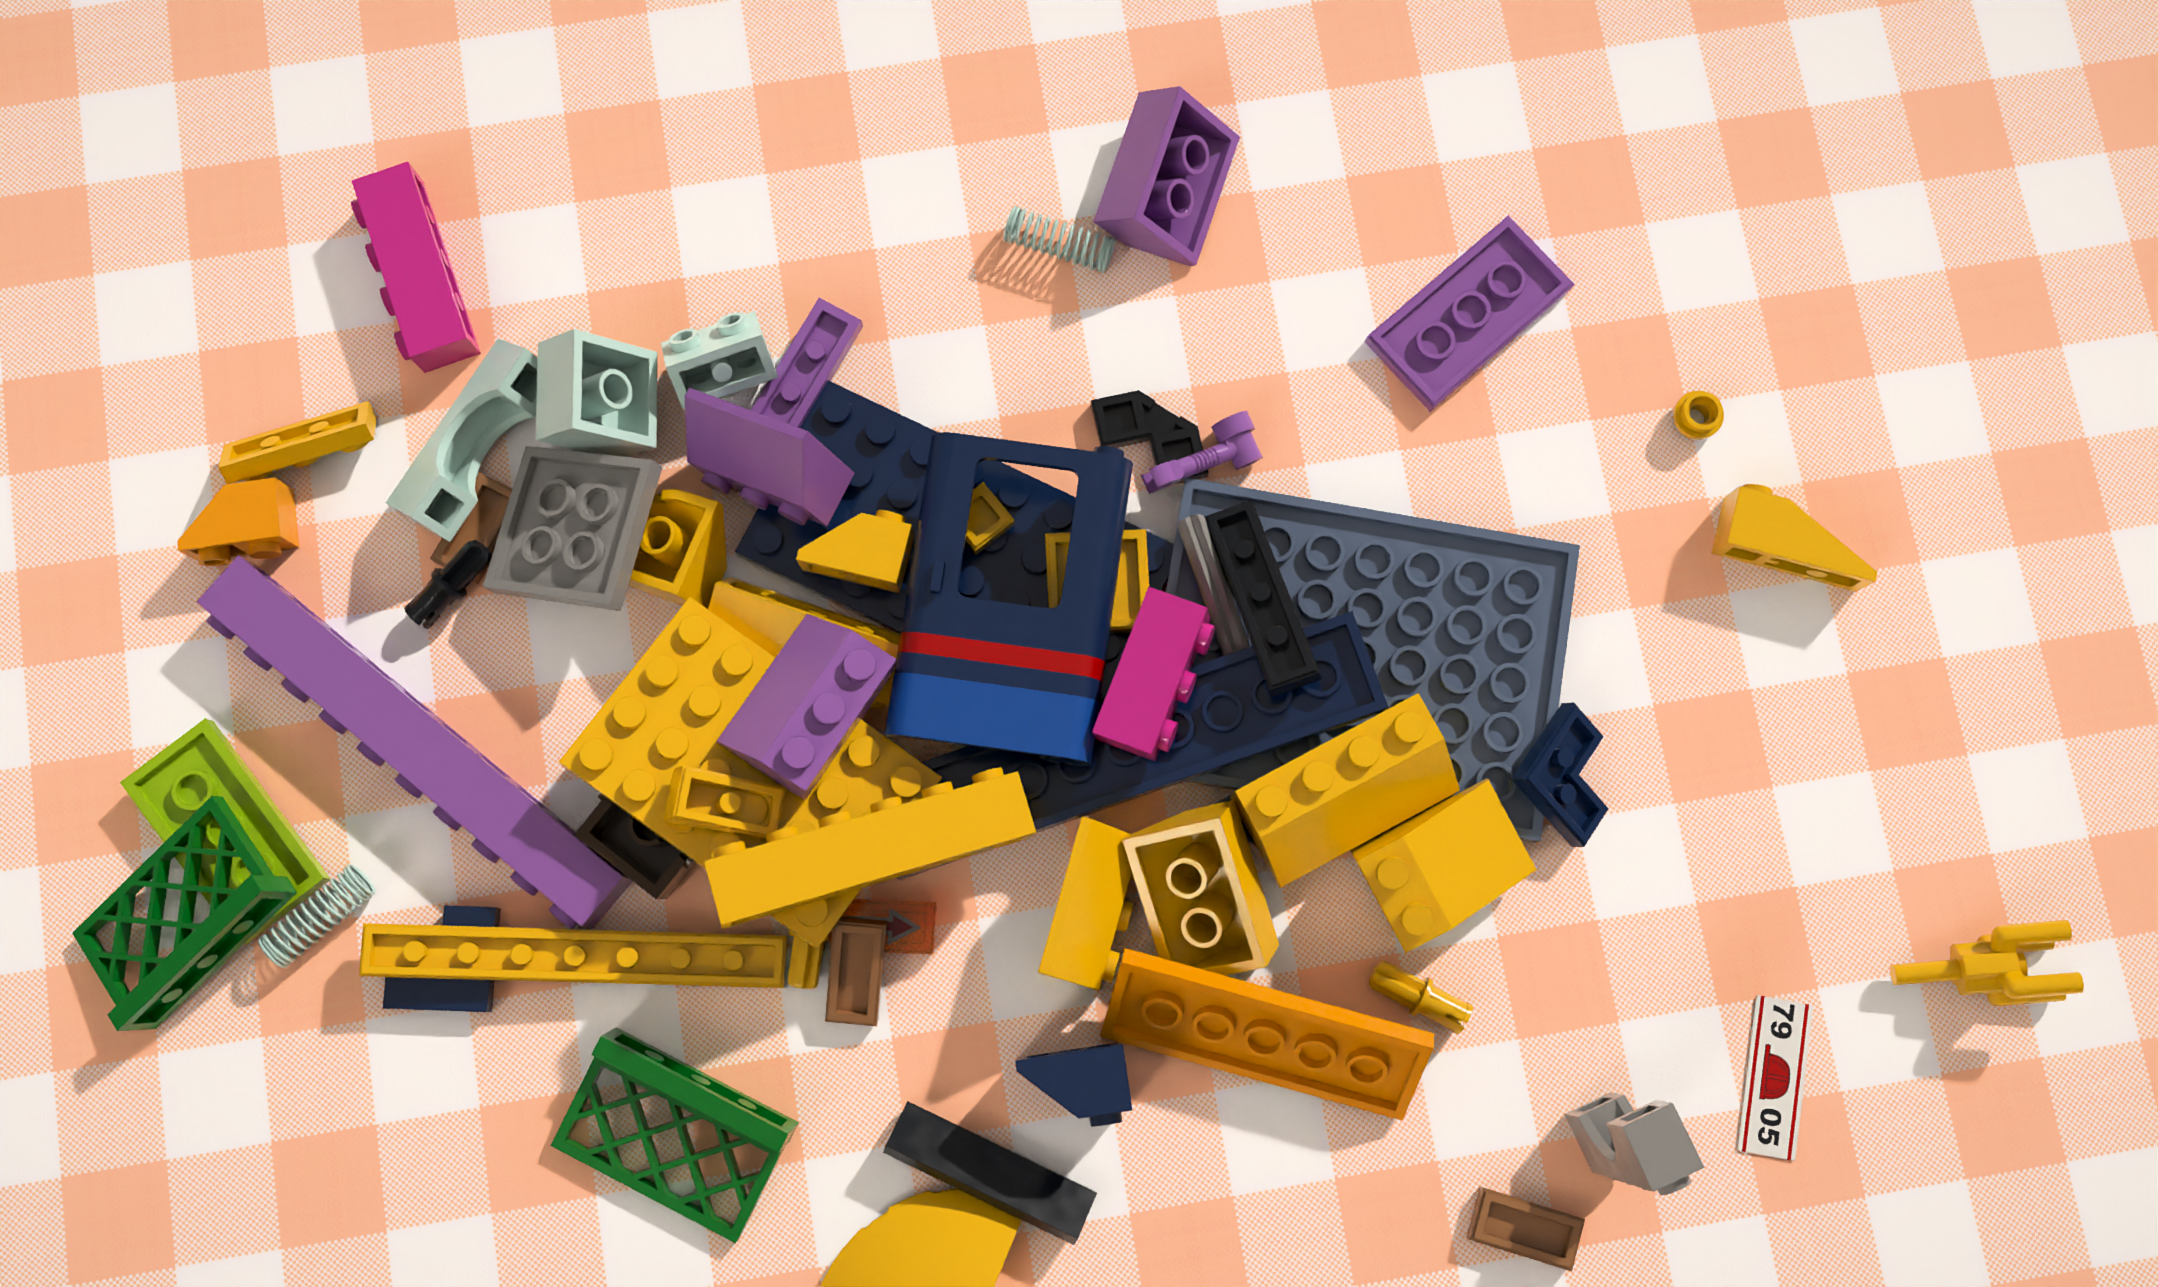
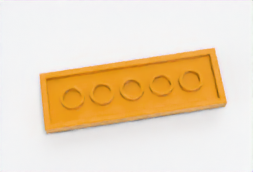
[1100,948,1434,1121]

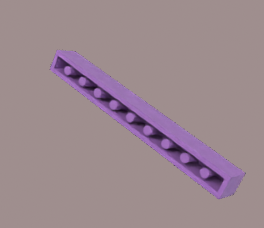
[196,555,633,929]

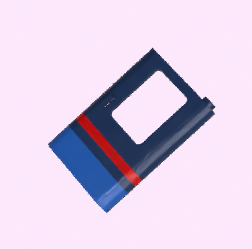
[884,432,1133,766]

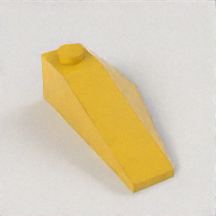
[628,489,727,609]

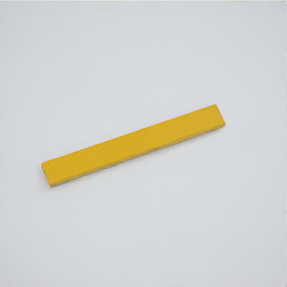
[359,923,787,988]

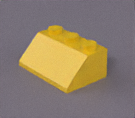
[1122,800,1279,975]
[1038,816,1135,991]

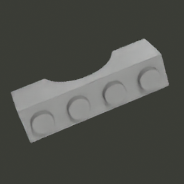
[1564,1092,1705,1196]

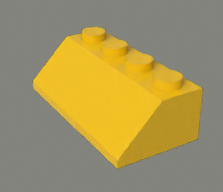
[1230,693,1460,888]

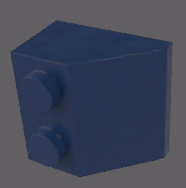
[1015,1042,1133,1127]

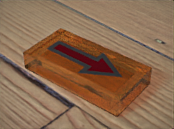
[830,899,937,955]

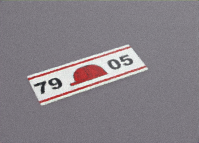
[1737,995,1813,1161]

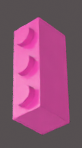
[1092,587,1215,762]

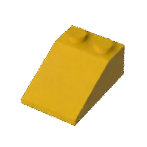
[1350,778,1536,953]

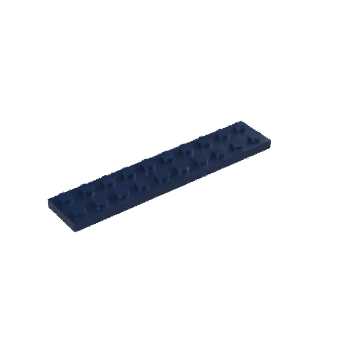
[897,611,1388,880]

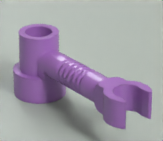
[1141,410,1263,494]

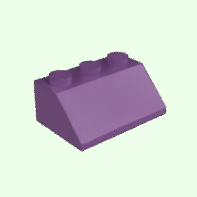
[1093,86,1240,266]
[684,388,855,526]
[717,614,896,801]

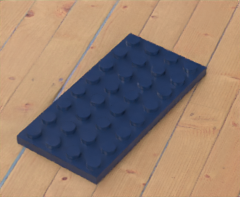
[735,380,1174,699]

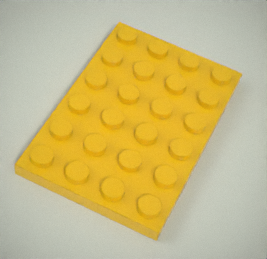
[558,597,942,950]

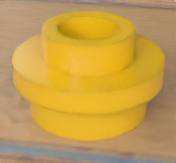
[1673,391,1724,440]

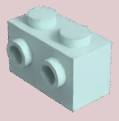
[661,311,778,410]

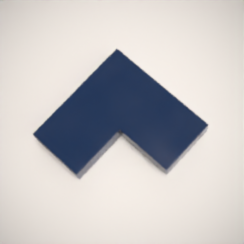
[1512,702,1609,847]
[382,905,501,1012]

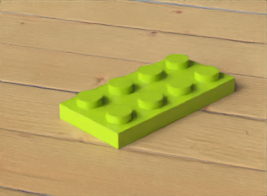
[120,718,330,945]

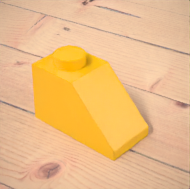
[796,510,915,593]

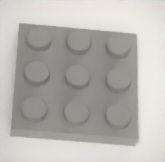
[483,446,662,611]

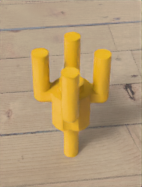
[1890,920,2084,1006]

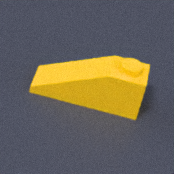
[1711,484,1878,592]

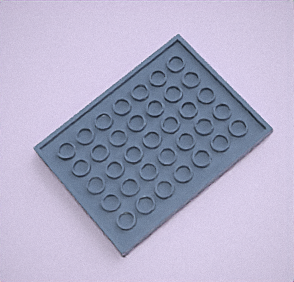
[1166,478,1580,843]

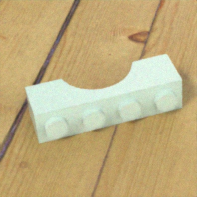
[385,338,537,542]

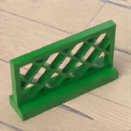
[72,796,297,1031]
[550,1027,799,1243]

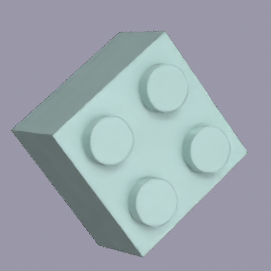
[536,329,658,457]

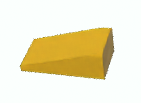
[664,765,786,839]

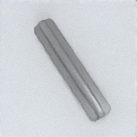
[1178,514,1250,656]

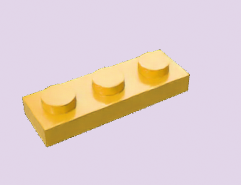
[218,401,377,484]

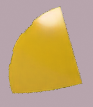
[820,1189,1021,1287]

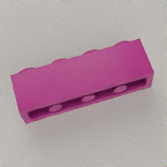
[351,161,481,373]

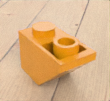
[177,477,299,566]

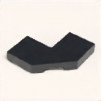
[1091,390,1209,485]

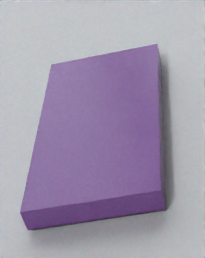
[1364,215,1575,412]

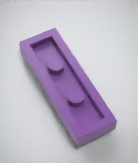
[751,297,863,428]

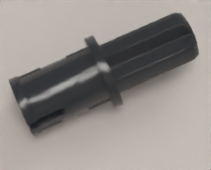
[404,540,492,629]

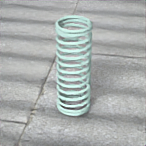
[1003,205,1115,274]
[258,864,376,968]

